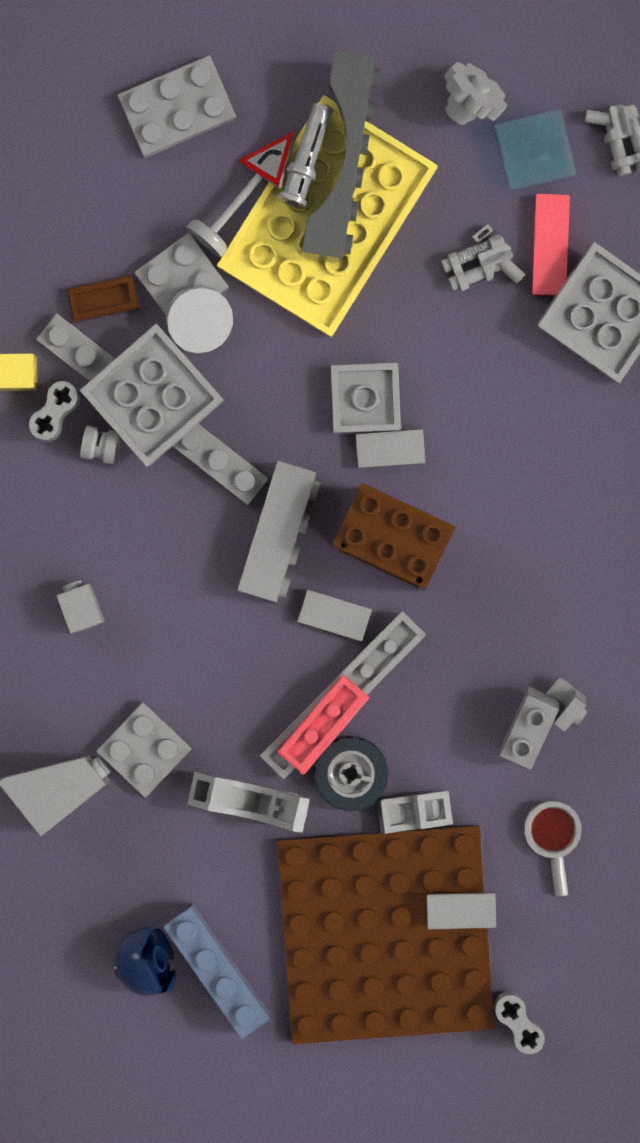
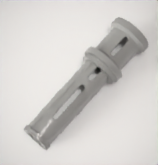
[277,103,333,208]

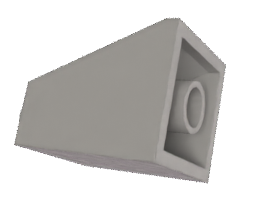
[0,755,111,836]

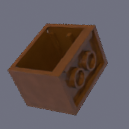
[332,483,456,591]

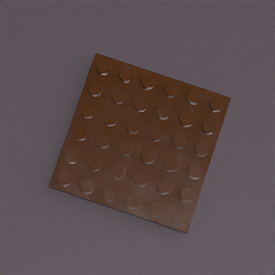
[277,825,495,1044]

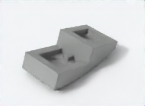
[377,791,453,834]

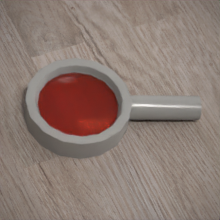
[524,800,582,897]

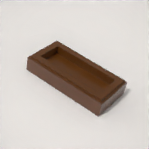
[66,275,140,323]

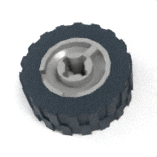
[314,736,389,812]

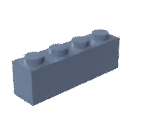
[163,903,270,1039]

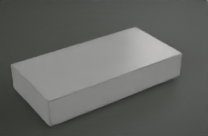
[356,429,426,469]
[298,590,372,642]
[427,892,496,929]

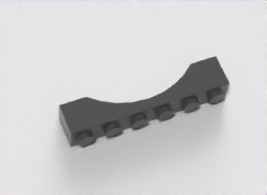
[302,51,380,263]

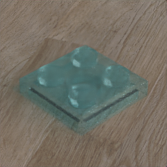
[494,109,576,192]

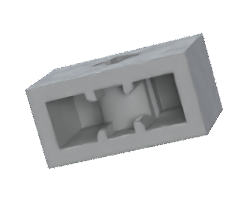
[500,686,559,770]

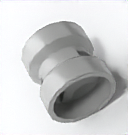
[80,425,120,465]

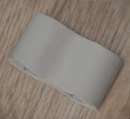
[29,381,80,442]
[494,991,545,1054]

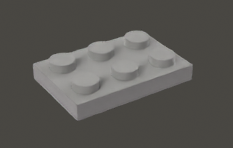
[118,55,237,158]

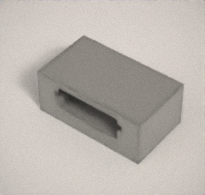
[472,224,493,244]

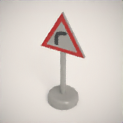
[185,130,296,258]

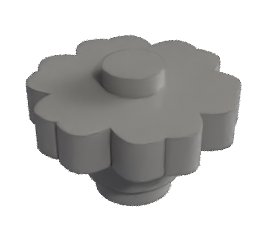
[444,62,507,125]

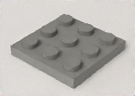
[535,242,640,384]
[80,323,224,468]

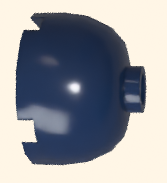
[113,926,176,996]

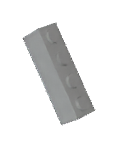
[238,461,321,603]

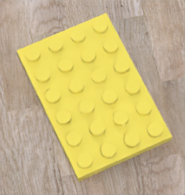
[217,95,438,338]

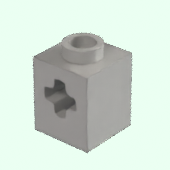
[56,580,105,634]

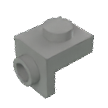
[545,677,587,732]

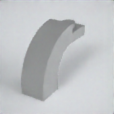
[187,771,310,833]

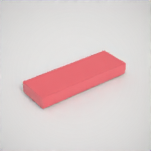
[532,194,570,297]
[277,675,370,775]

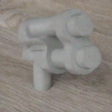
[585,104,640,177]
[441,235,526,292]

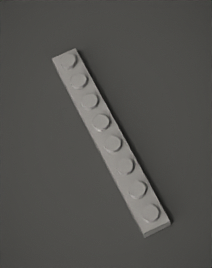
[36,313,269,506]

